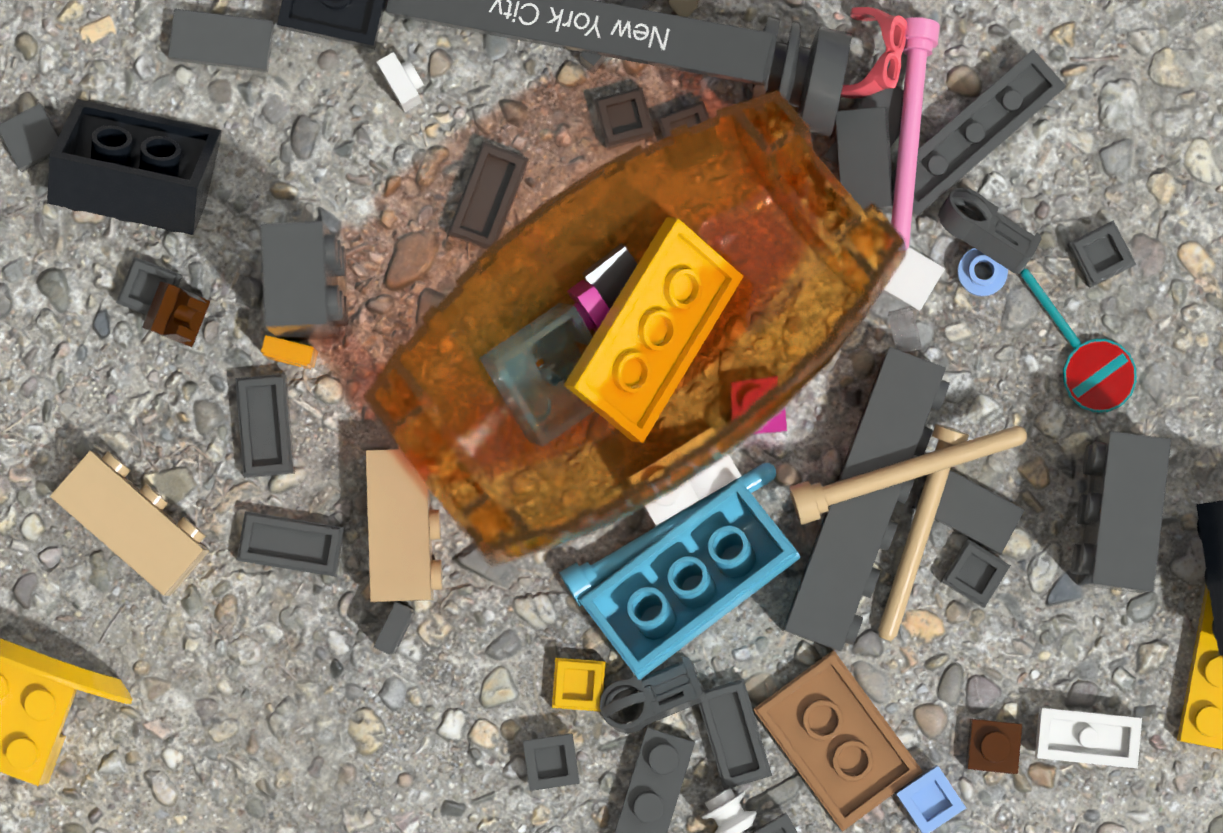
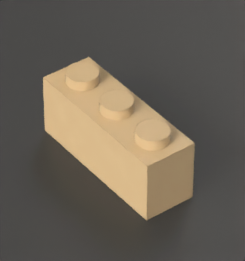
[366,448,443,602]
[50,451,209,596]

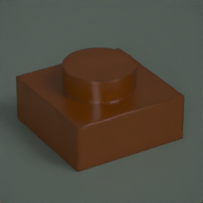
[966,719,1023,774]

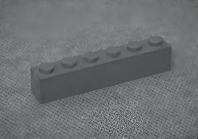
[782,347,950,652]

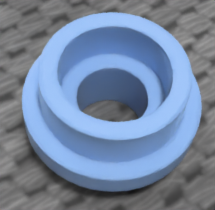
[957,248,1008,297]

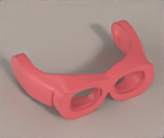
[841,7,907,99]

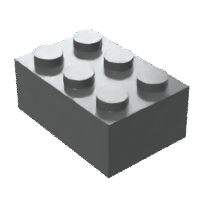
[261,221,349,341]
[1071,431,1171,593]

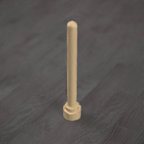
[789,426,1027,525]

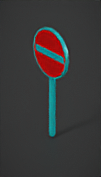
[1020,268,1137,413]

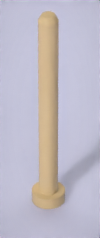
[878,424,969,641]

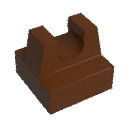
[142,281,210,347]

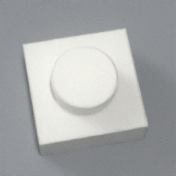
[377,52,424,112]

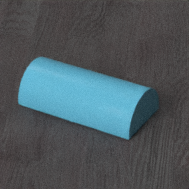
[579,479,801,680]

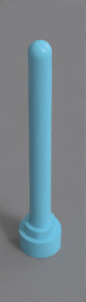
[559,463,776,607]

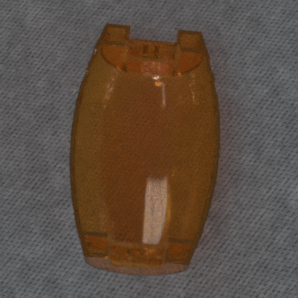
[363,90,907,568]

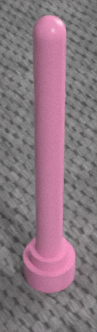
[889,17,940,253]

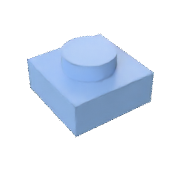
[895,765,966,833]

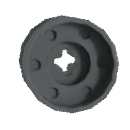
[745,16,852,137]

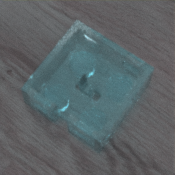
[479,303,594,447]

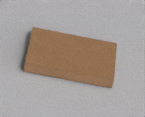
[753,650,923,832]

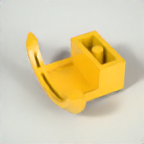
[0,638,133,786]

